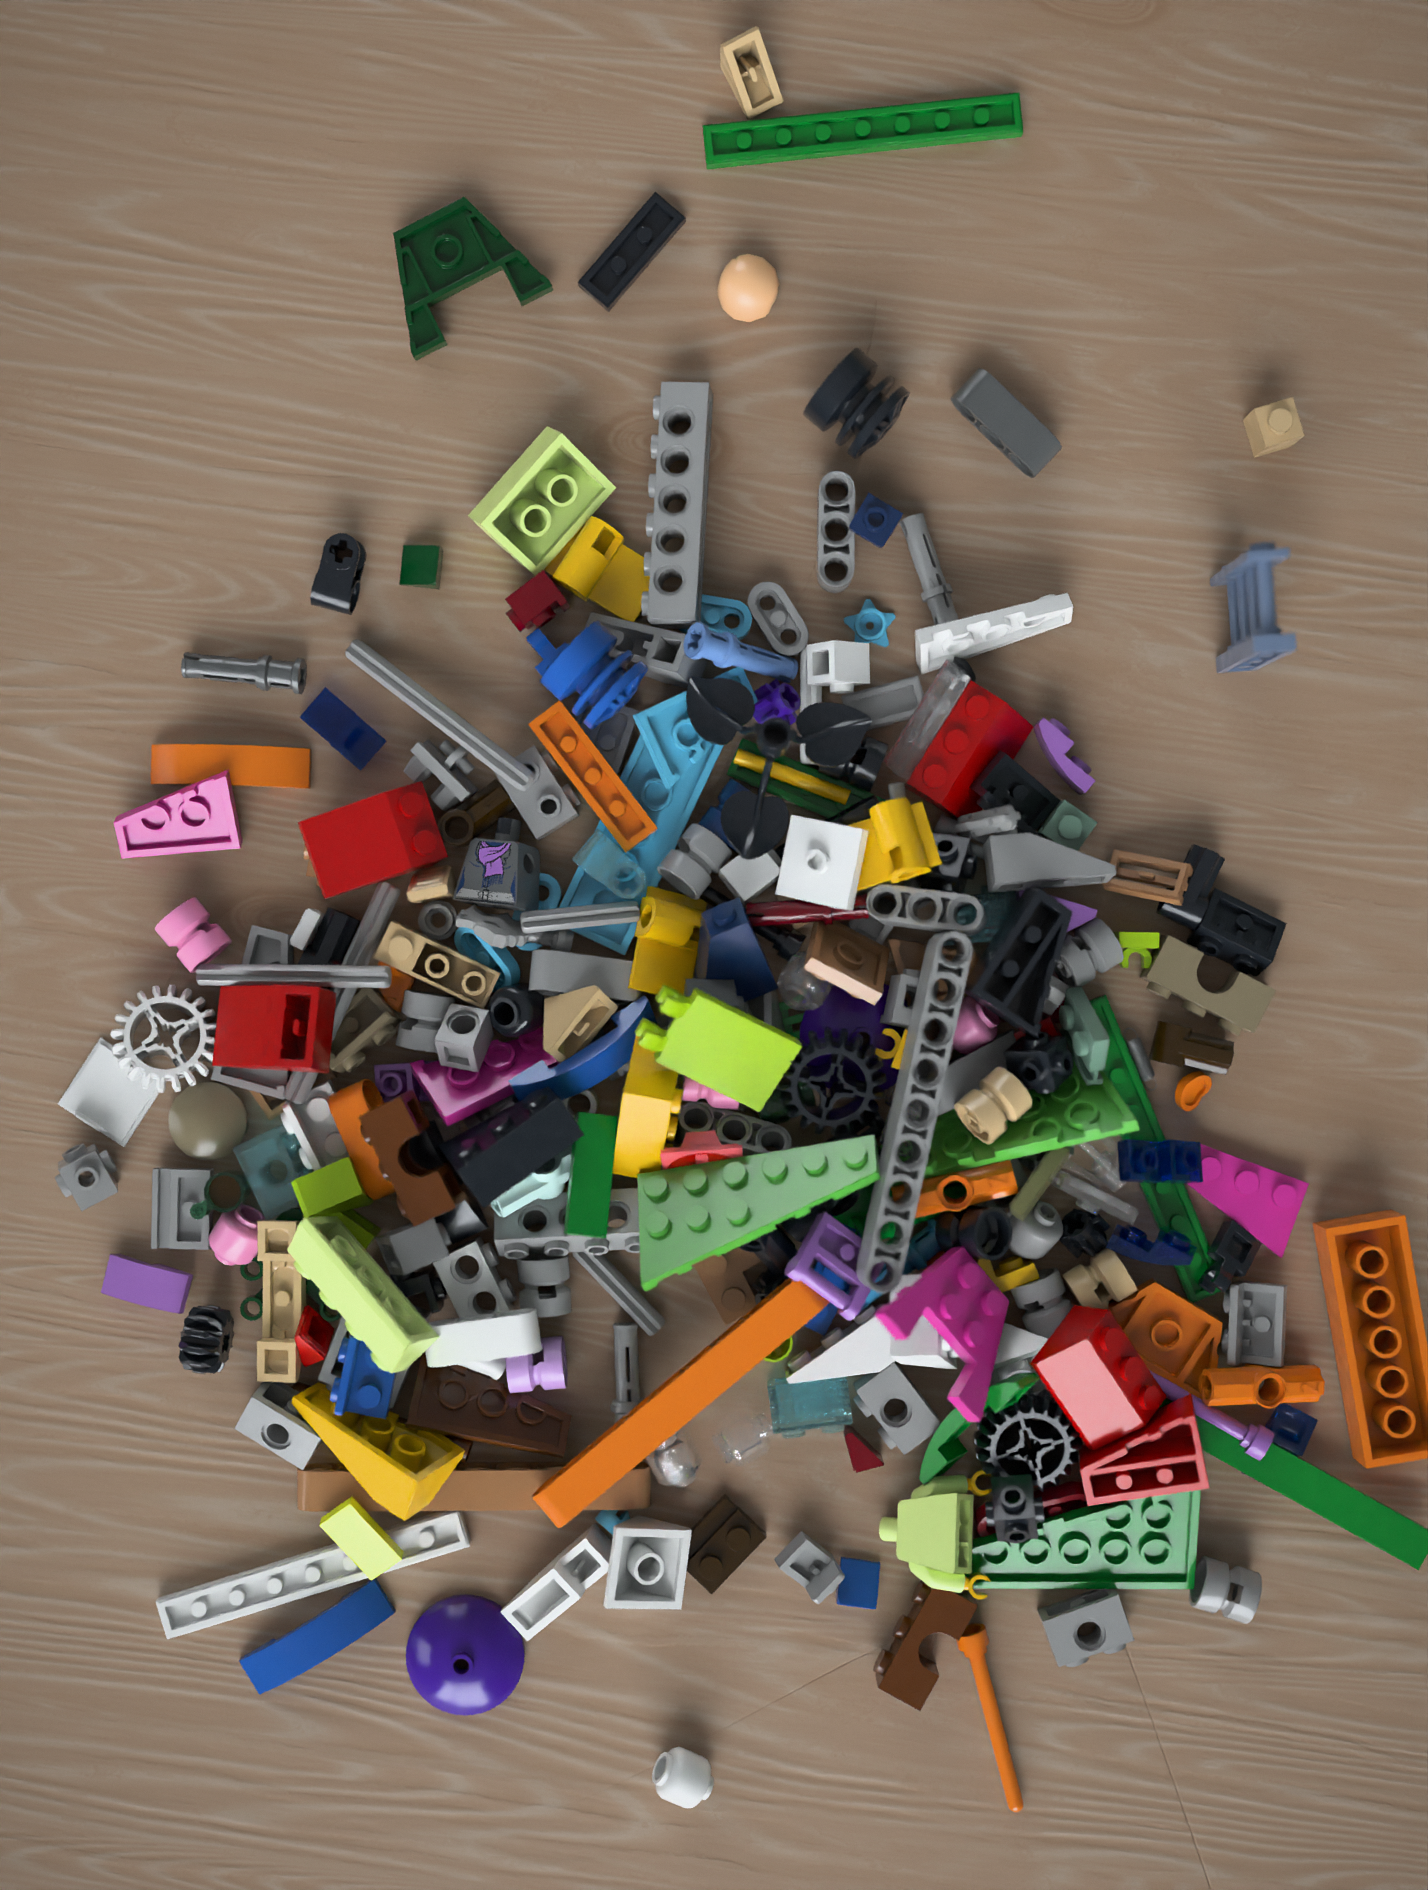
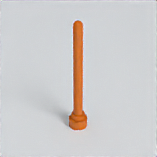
[956,1623,1024,1812]

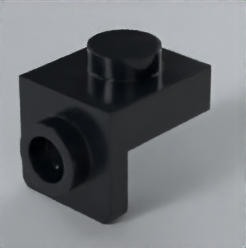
[390,1268,448,1314]

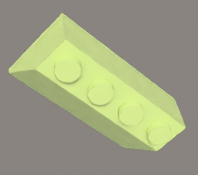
[287,1216,440,1373]

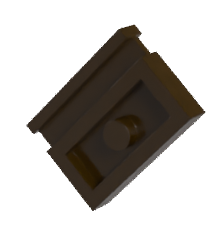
[686,1494,767,1595]

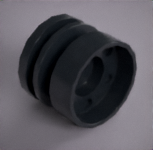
[803,348,910,459]

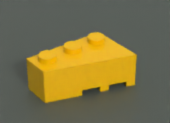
[613,1035,683,1178]

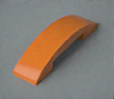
[151,744,311,789]

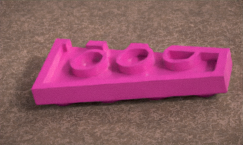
[410,1027,559,1126]

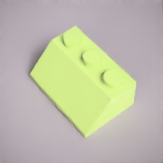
[468,426,616,576]

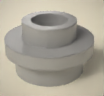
[418,900,458,940]

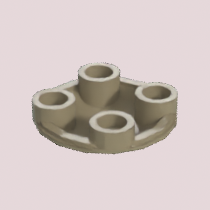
[169,1081,249,1160]

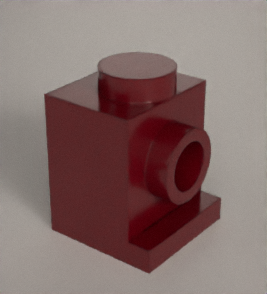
[505,570,570,632]

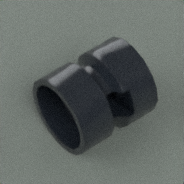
[818,737,889,792]
[935,1205,1012,1260]

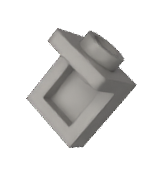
[774,1531,845,1604]

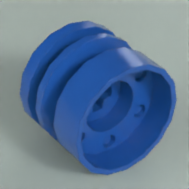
[540,620,648,730]

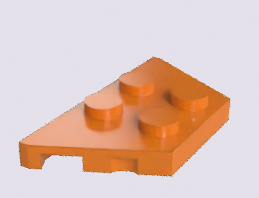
[1108,1278,1223,1400]

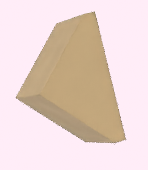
[720,26,784,120]
[543,985,618,1063]

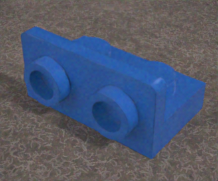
[330,1334,397,1419]

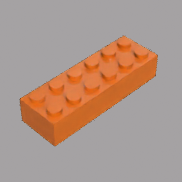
[1313,1209,1428,1469]

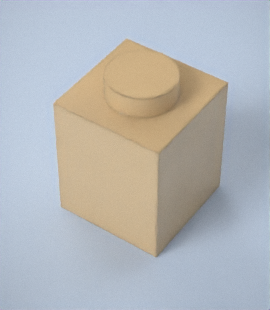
[1243,397,1304,458]

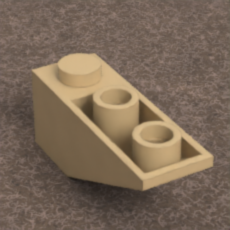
[374,919,501,1009]

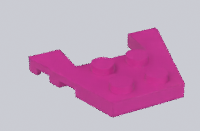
[874,1246,1009,1422]

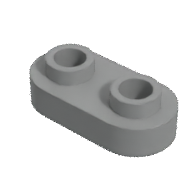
[747,582,809,657]

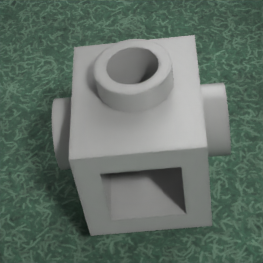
[55,1143,118,1211]

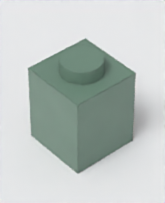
[1037,800,1098,851]

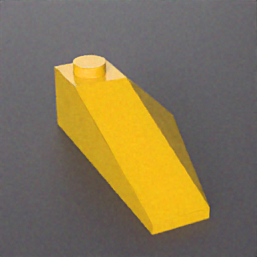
[291,1382,465,1521]

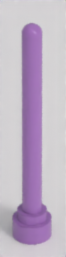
[1149,1370,1275,1461]

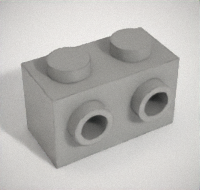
[494,745,581,841]

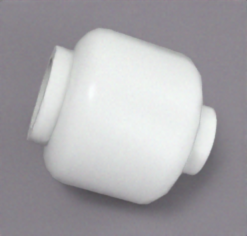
[652,1747,714,1809]

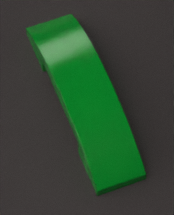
[919,1372,1040,1485]

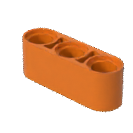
[328,1079,396,1200]

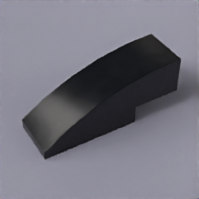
[410,1120,489,1244]

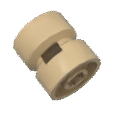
[954,1067,1033,1144]
[1062,1246,1137,1309]

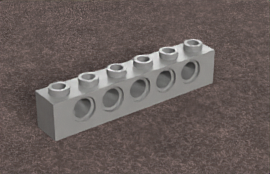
[641,382,713,629]
[494,1188,640,1260]

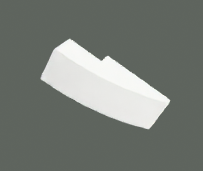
[501,1523,612,1641]

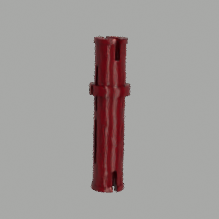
[746,893,869,927]

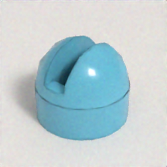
[595,1510,630,1535]

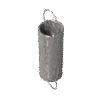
[1124,1028,1157,1090]

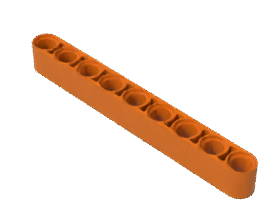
[532,1277,829,1528]

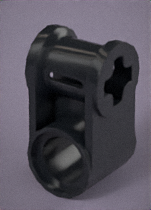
[310,533,366,615]

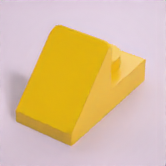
[973,1255,1040,1293]

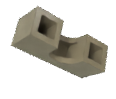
[1139,935,1276,1036]

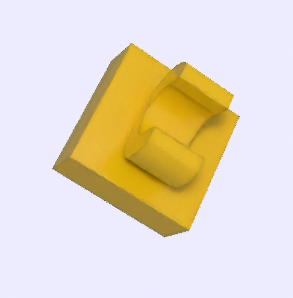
[875,1028,908,1070]

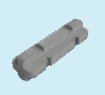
[954,805,1020,838]

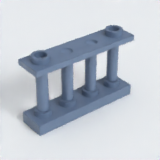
[1210,542,1297,673]

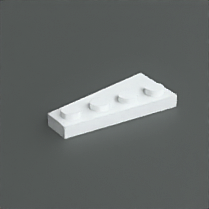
[915,593,1073,675]

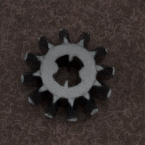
[178,1305,235,1374]

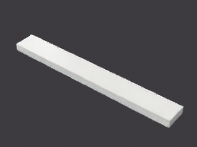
[156,1511,472,1639]

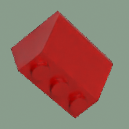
[904,680,1034,821]
[1030,1305,1167,1450]

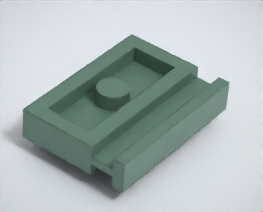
[1059,987,1110,1085]

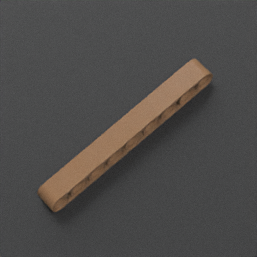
[297,1462,651,1512]

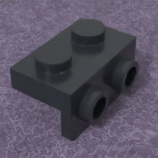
[969,750,1061,838]

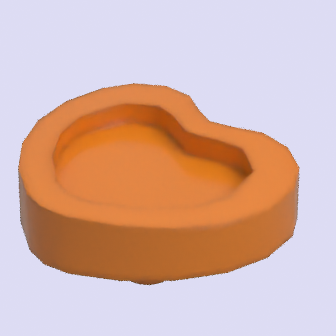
[1175,1071,1212,1111]

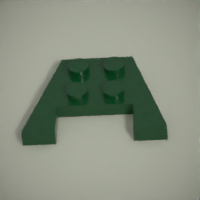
[393,197,554,361]

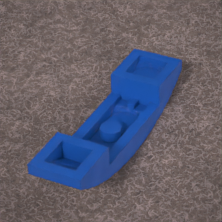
[508,995,658,1102]
[239,1578,396,1695]

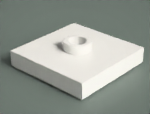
[775,815,869,911]

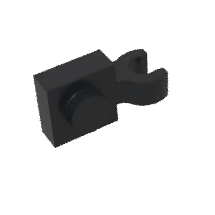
[1198,1220,1261,1294]

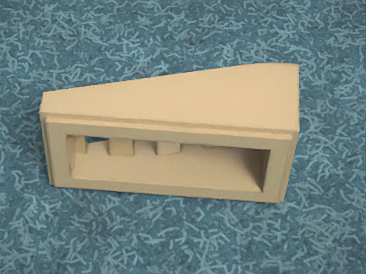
[407,865,456,903]

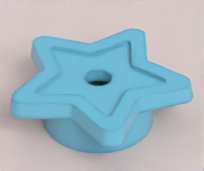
[844,599,895,647]

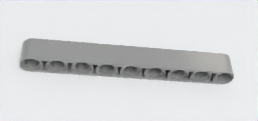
[856,931,972,1293]

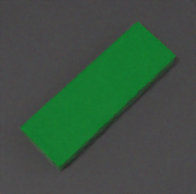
[564,1112,618,1238]

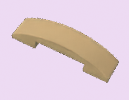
[257,1220,306,1383]

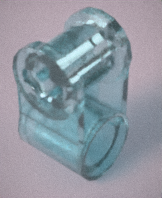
[572,829,648,901]

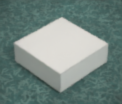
[289,908,325,951]

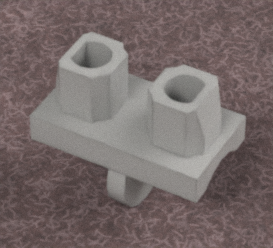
[404,739,479,811]

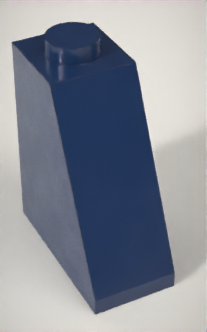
[695,897,778,1002]

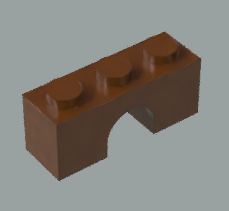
[358,1089,467,1227]
[873,1580,978,1711]

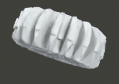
[111,985,216,1093]

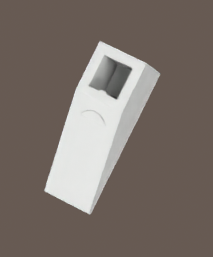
[785,1303,895,1384]

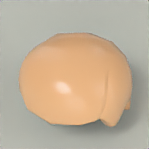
[717,254,780,322]

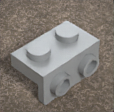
[1222,1280,1287,1367]

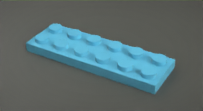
[559,734,724,955]

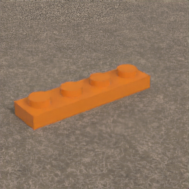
[528,700,658,853]

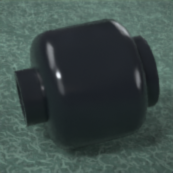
[488,983,545,1037]

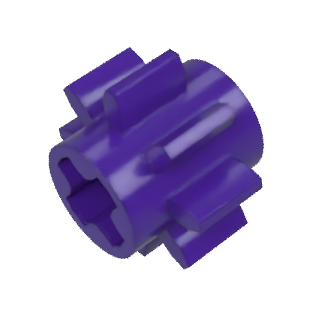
[753,679,801,725]

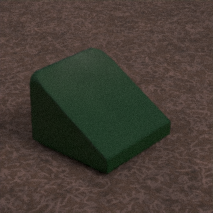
[399,545,444,590]

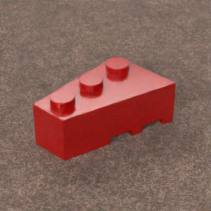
[1079,1393,1209,1506]

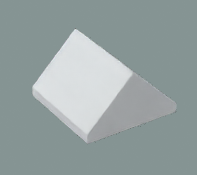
[604,1515,692,1609]

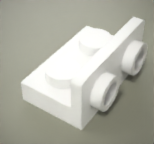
[281,1079,350,1171]

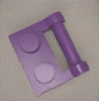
[785,1212,885,1321]

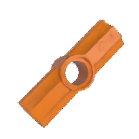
[891,1160,1019,1218]
[1198,1363,1325,1408]

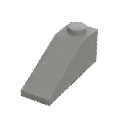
[584,612,708,688]
[983,829,1116,893]

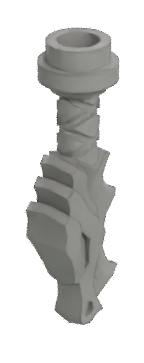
[455,904,574,953]

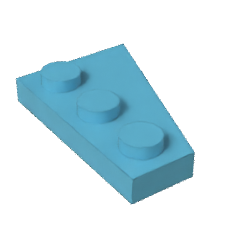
[632,666,758,789]

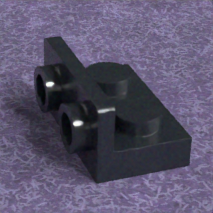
[1186,888,1287,976]

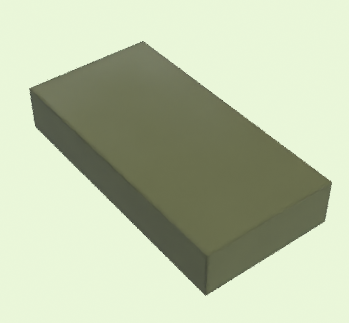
[1010,1147,1069,1221]

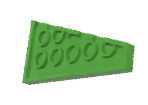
[880,1060,1140,1187]
[637,1135,881,1292]

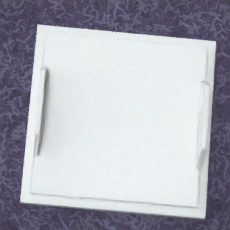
[58,1038,167,1147]

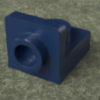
[849,493,903,548]

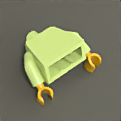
[879,1470,992,1599]

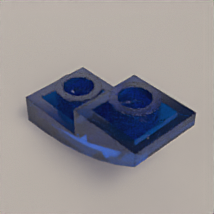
[1117,1139,1203,1183]
[1106,1224,1197,1266]

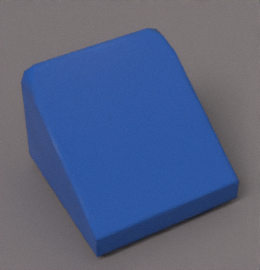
[835,1557,880,1609]

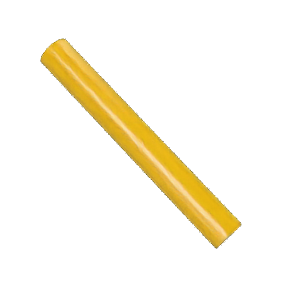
[733,749,851,805]

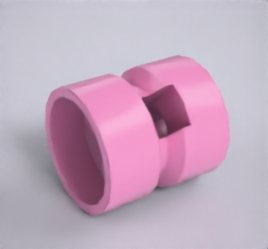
[155,897,232,973]

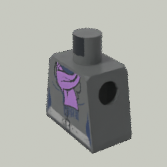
[453,817,540,912]

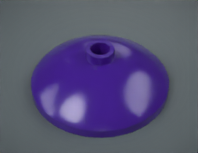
[799,983,908,1097]
[406,1594,525,1715]

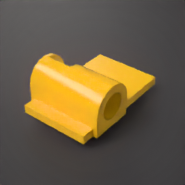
[545,516,650,622]
[848,798,942,891]
[628,886,707,995]

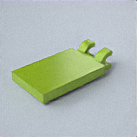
[635,984,802,1112]

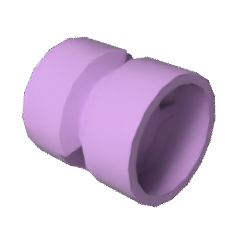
[506,1336,568,1393]

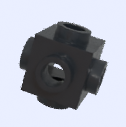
[919,832,978,894]
[1004,1032,1073,1094]
[985,1474,1045,1543]

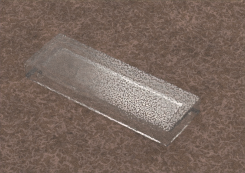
[883,659,970,780]

